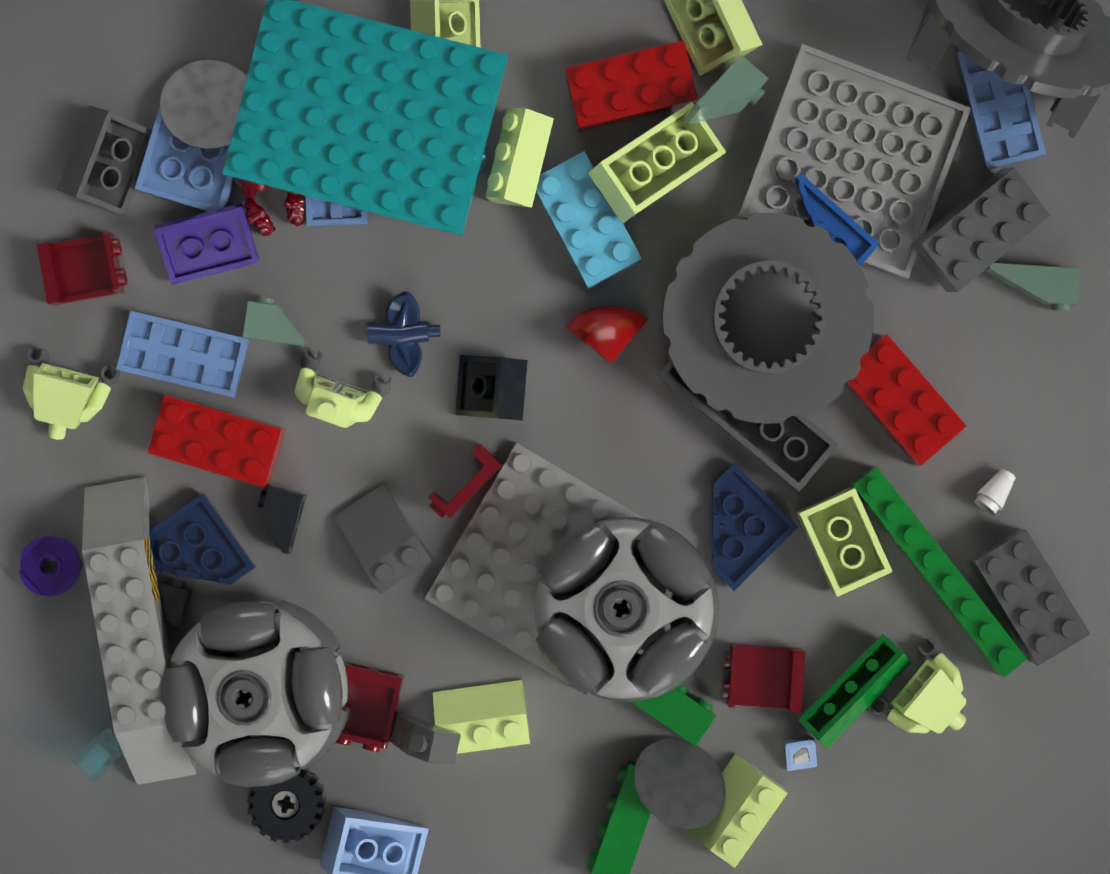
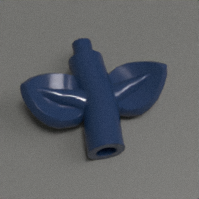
[367,291,441,377]

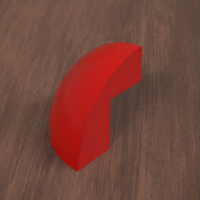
[564,305,648,364]

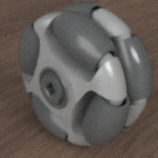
[535,517,719,702]
[161,600,349,787]

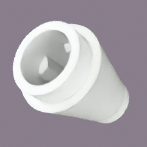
[974,468,1016,515]

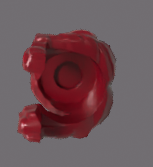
[235,178,305,236]

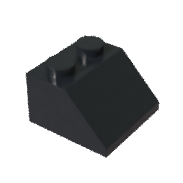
[455,355,528,421]

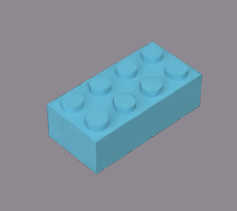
[536,151,642,290]

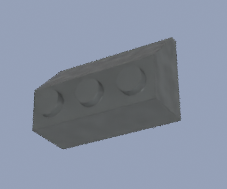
[57,105,152,216]

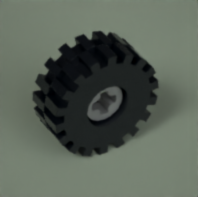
[247,768,326,843]

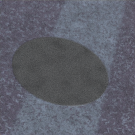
[160,60,247,149]
[634,738,725,828]

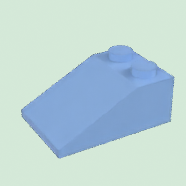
[319,807,429,874]

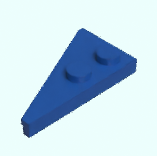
[794,173,880,266]

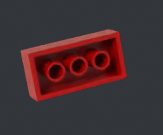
[565,40,698,132]
[845,334,967,466]
[147,395,286,488]

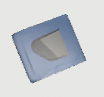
[783,736,817,771]

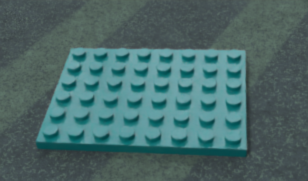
[222,0,509,236]

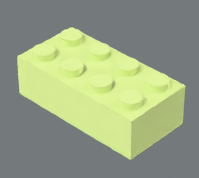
[588,102,726,224]

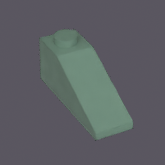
[683,55,769,125]
[984,263,1081,311]

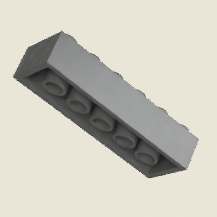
[657,359,839,492]

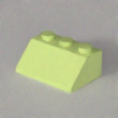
[410,0,481,48]
[664,0,763,76]
[485,107,554,208]
[433,680,530,754]
[684,753,788,868]

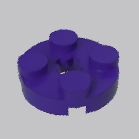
[19,535,83,596]

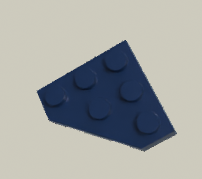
[712,463,798,591]
[149,493,256,585]

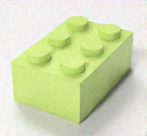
[796,487,893,597]

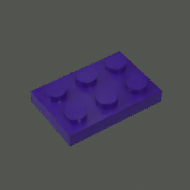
[154,203,259,285]

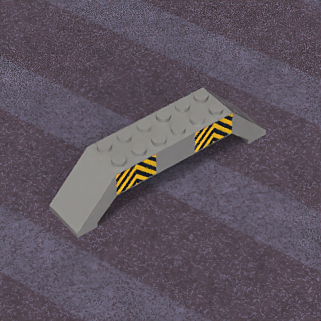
[82,477,197,785]

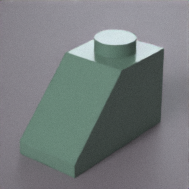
[243,297,307,347]

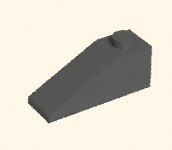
[389,712,461,764]

